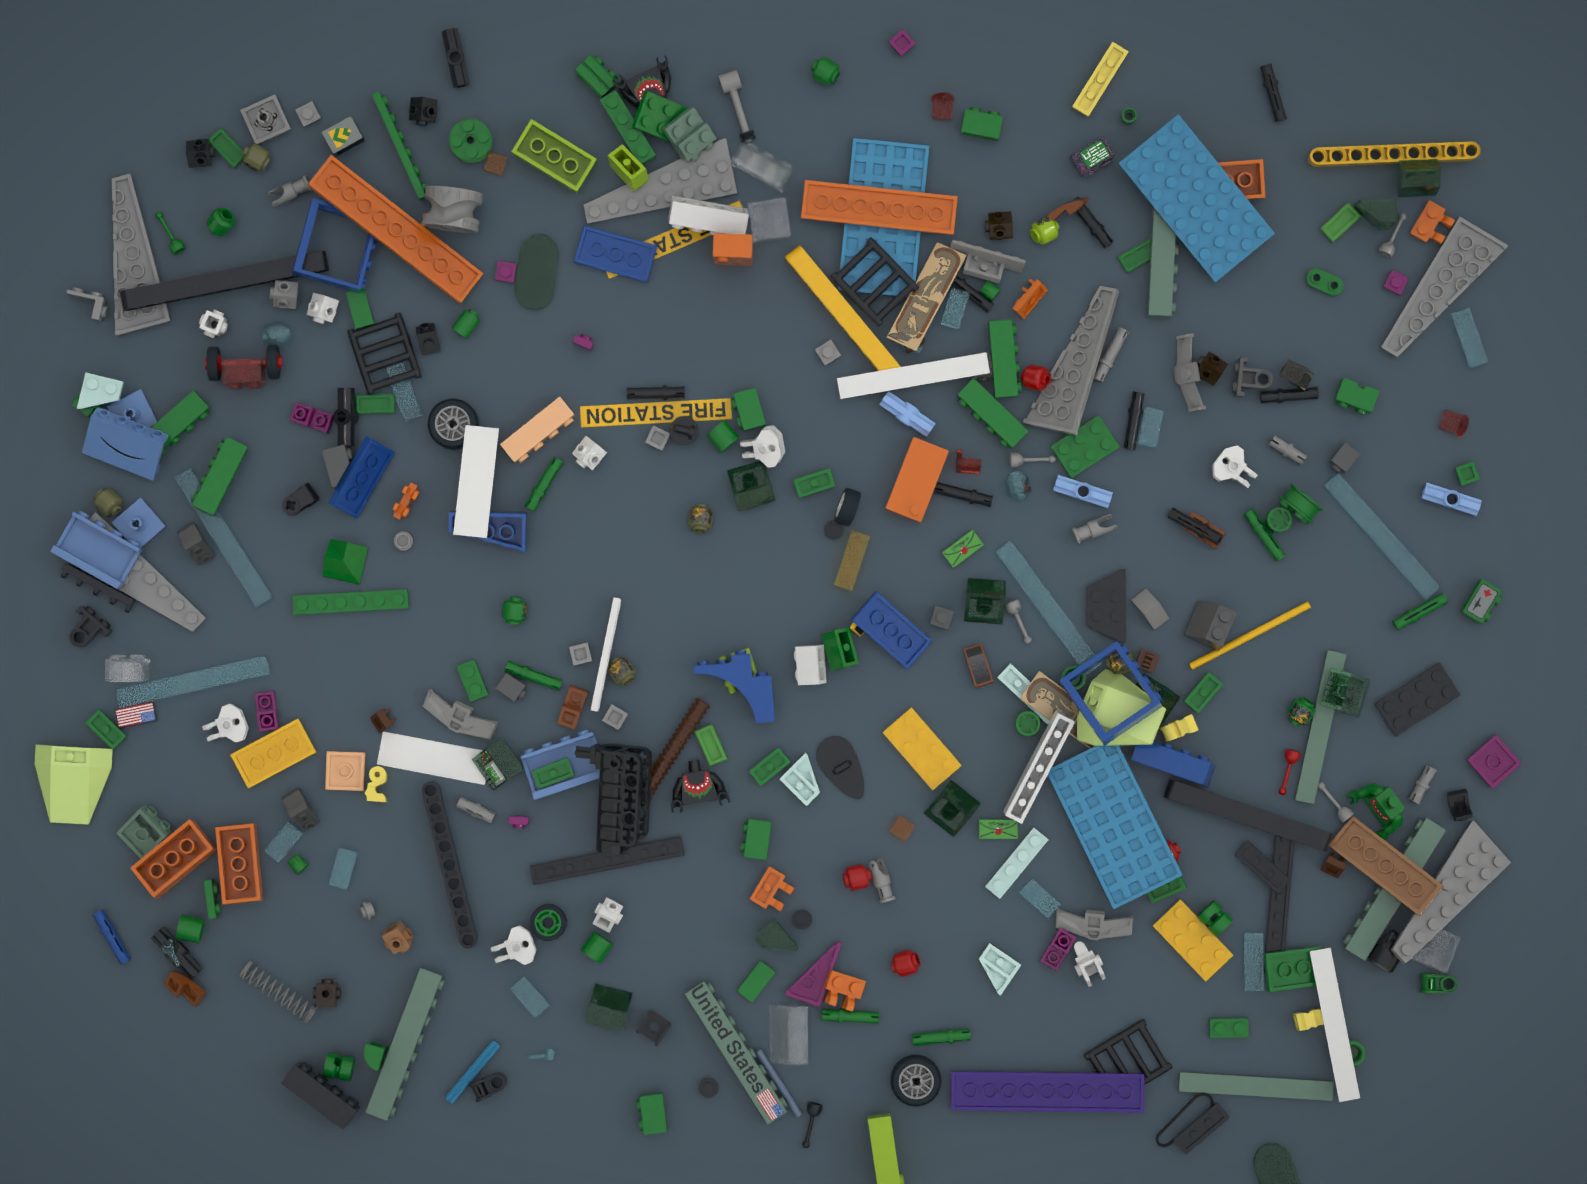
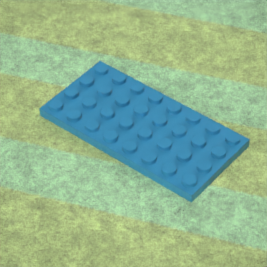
[1118,114,1275,282]
[838,138,929,298]
[1048,745,1183,909]

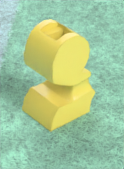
[1160,714,1198,742]
[365,766,388,802]
[1292,1008,1324,1031]

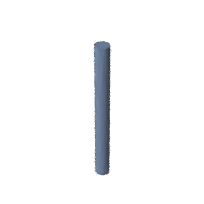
[755,1049,803,1118]

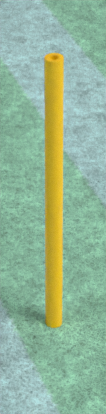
[1189,601,1311,670]

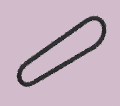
[1156,1093,1214,1147]

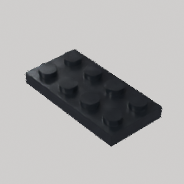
[1375,663,1460,736]

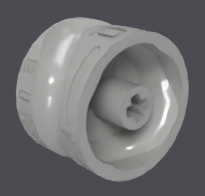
[421,186,483,234]

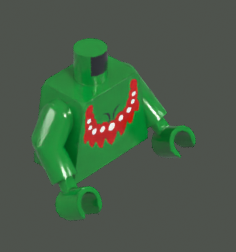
[1346,783,1405,840]

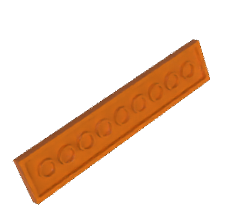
[307,155,484,304]

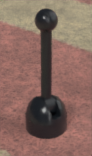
[802,1102,823,1148]

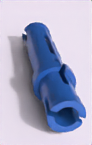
[92,909,131,965]

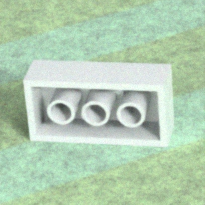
[668,195,749,235]

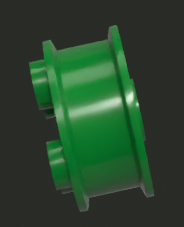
[449,119,493,163]
[1279,483,1323,525]

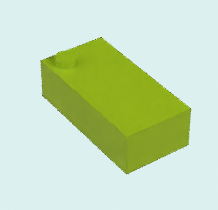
[511,119,597,193]
[867,1112,904,1184]

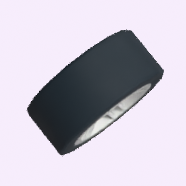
[834,488,861,526]

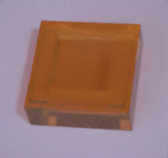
[484,152,508,176]
[889,815,915,842]

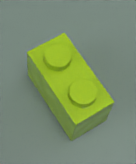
[608,144,648,192]

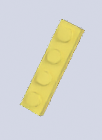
[1072,42,1129,117]

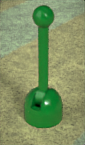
[155,212,186,255]

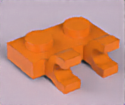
[1410,200,1455,245]
[393,482,420,520]
[750,866,795,911]
[823,969,866,1012]

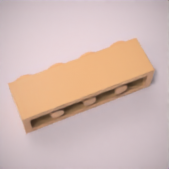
[500,397,575,463]

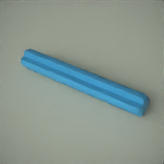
[445,1040,500,1104]

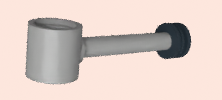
[718,70,756,142]

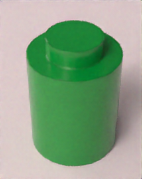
[451,309,480,339]

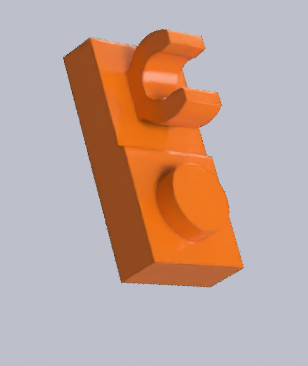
[1012,279,1048,319]

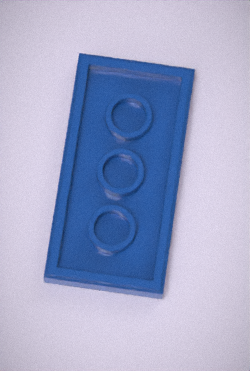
[573,225,658,283]
[328,436,395,518]
[851,591,932,669]

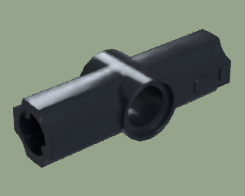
[442,28,470,88]
[333,388,359,446]
[151,927,203,980]

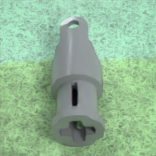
[268,175,313,207]
[1072,514,1118,544]
[869,858,896,904]

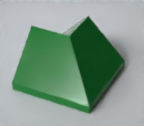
[322,539,368,585]

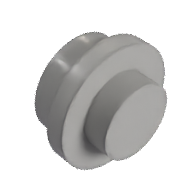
[394,531,413,551]
[359,901,375,920]

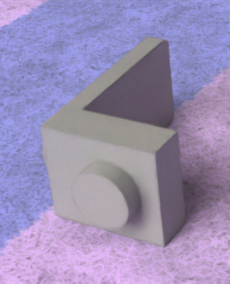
[66,287,108,322]

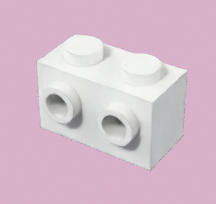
[794,645,826,685]

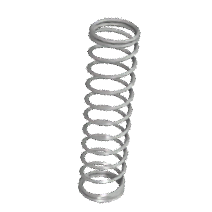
[239,961,318,1024]

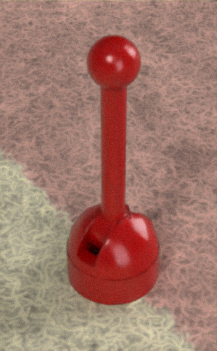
[1279,749,1301,795]

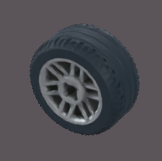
[428,398,479,450]
[891,1055,941,1107]

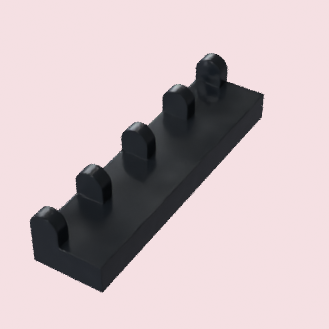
[61,563,136,613]

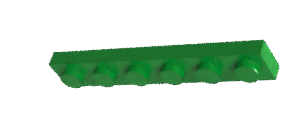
[372,91,426,201]
[293,589,409,615]

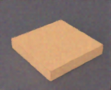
[325,751,366,791]

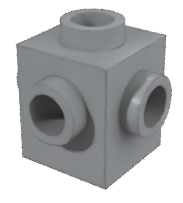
[270,280,298,309]

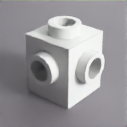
[306,293,339,324]
[199,309,228,338]
[572,436,607,470]
[593,897,623,933]

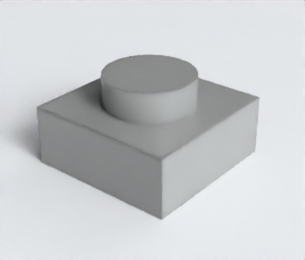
[295,101,321,128]
[815,340,841,366]
[645,425,670,451]
[569,642,592,666]
[602,704,628,730]

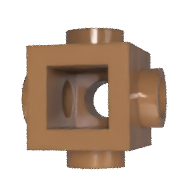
[381,920,413,955]

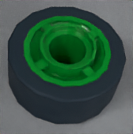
[530,904,567,941]

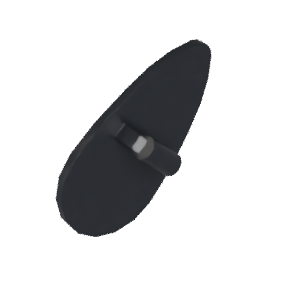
[816,736,864,799]

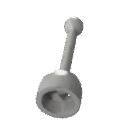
[1378,213,1406,258]
[1009,452,1056,468]
[1004,599,1032,644]
[1318,782,1354,823]

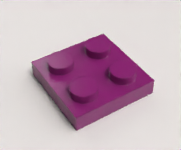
[1467,734,1521,789]

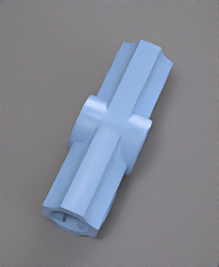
[879,391,936,437]
[1053,475,1113,508]
[1421,482,1482,516]

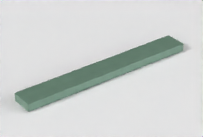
[1295,650,1347,804]
[1178,1072,1334,1101]

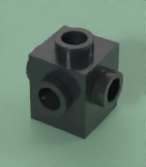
[409,97,438,126]
[186,139,215,168]

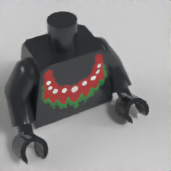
[612,55,672,107]
[671,760,731,813]

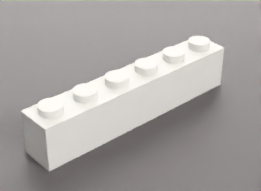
[1003,710,1075,824]

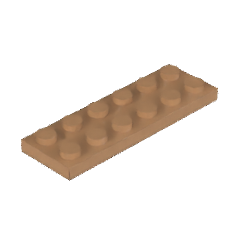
[1329,815,1444,917]

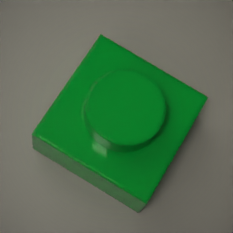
[1454,461,1480,486]

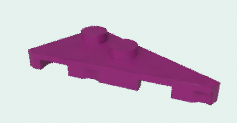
[785,941,842,1007]

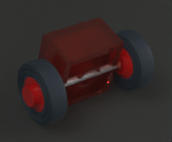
[205,345,283,389]

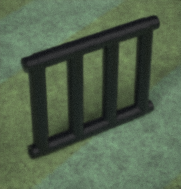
[830,237,919,326]
[347,313,422,395]
[1084,1019,1173,1085]

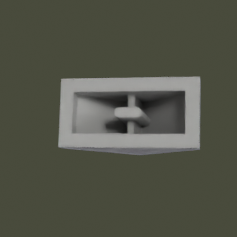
[1131,589,1170,630]

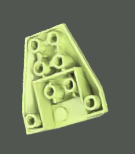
[1077,669,1166,746]
[34,744,113,825]

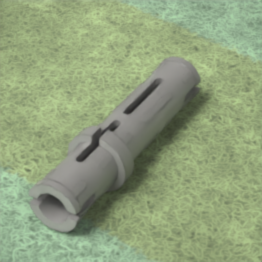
[1094,327,1129,383]

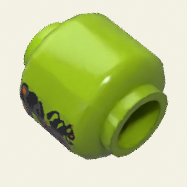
[1030,217,1059,245]

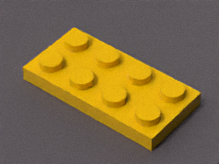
[882,707,962,790]
[230,718,316,789]
[1152,899,1233,982]

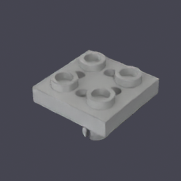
[240,94,291,145]

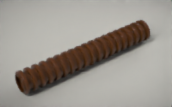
[641,698,710,800]

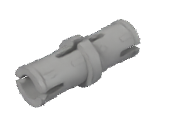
[1268,435,1307,466]
[1408,765,1437,805]
[456,796,496,824]

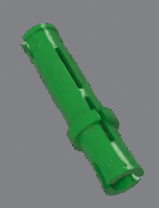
[524,457,564,512]
[1243,508,1286,562]
[1392,592,1448,631]
[504,660,562,691]
[821,1008,879,1024]
[912,1028,971,1046]

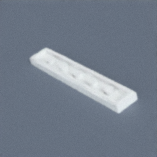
[591,597,622,712]

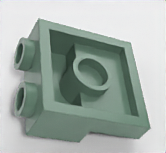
[662,106,716,161]
[116,805,172,859]

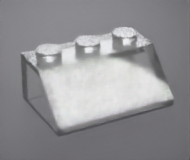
[731,142,793,192]
[769,1005,808,1065]

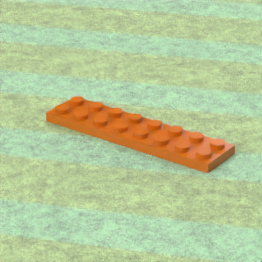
[801,180,958,235]

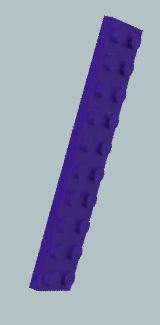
[951,1071,1145,1113]

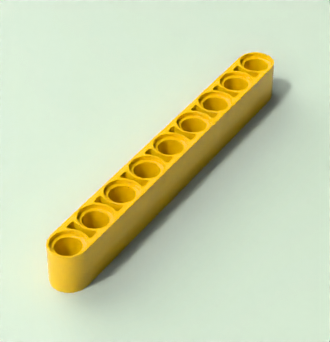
[1308,142,1480,167]
[785,245,901,371]

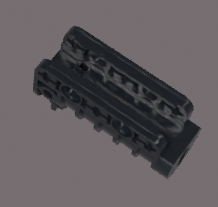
[575,744,652,855]

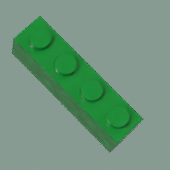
[600,90,657,166]
[988,319,1021,399]
[957,378,1029,449]
[151,390,211,457]
[191,437,248,517]

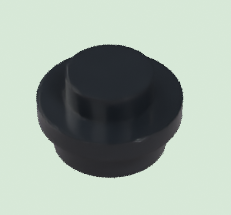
[824,520,843,539]
[793,910,812,929]
[699,1078,718,1098]

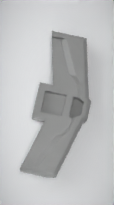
[1173,333,1206,412]
[422,688,499,740]
[1055,908,1134,941]

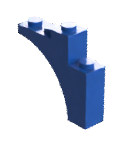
[693,650,775,723]

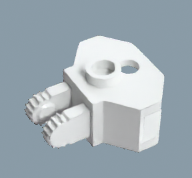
[740,425,785,467]
[1212,445,1258,488]
[202,704,249,742]
[491,925,537,965]
[1074,942,1106,987]

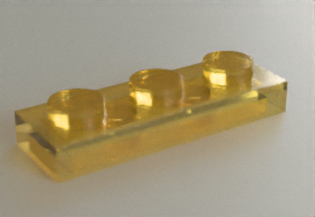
[834,530,870,591]

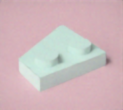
[77,373,124,410]
[780,753,820,806]
[979,943,1021,996]

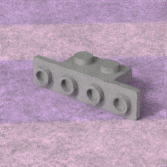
[950,240,1026,284]

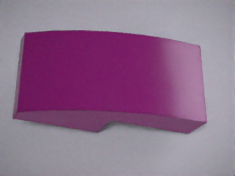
[290,402,334,434]
[254,691,279,732]
[1040,928,1077,971]

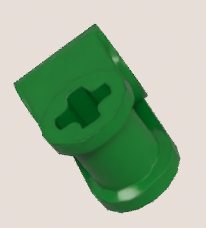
[1420,973,1458,994]

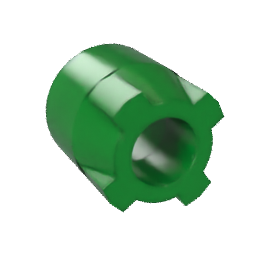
[1121,107,1137,125]
[980,281,1001,301]
[288,854,309,875]

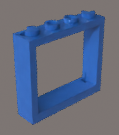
[292,198,377,293]
[1060,641,1162,746]

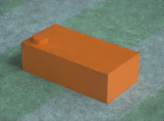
[1218,159,1265,199]
[713,233,753,266]
[885,437,949,523]
[130,819,217,899]
[215,823,264,905]

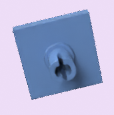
[107,389,158,428]
[112,497,167,548]

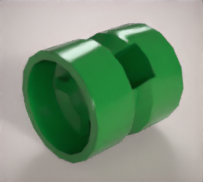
[1197,900,1233,937]
[323,1052,355,1082]

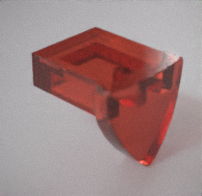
[931,92,954,120]
[1439,410,1469,437]
[956,449,981,474]

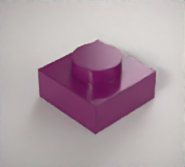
[889,29,916,57]
[495,261,517,283]
[1383,270,1409,296]
[573,334,594,351]
[509,816,529,828]

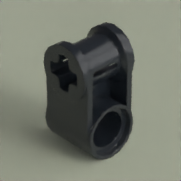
[282,483,320,516]
[469,1072,507,1102]

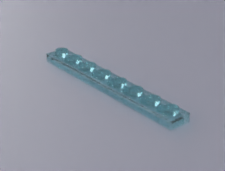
[116,655,270,708]

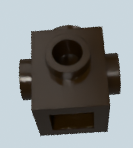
[985,211,1013,240]
[1197,351,1228,386]
[313,979,341,1007]

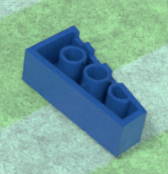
[448,511,527,552]
[1131,740,1216,787]

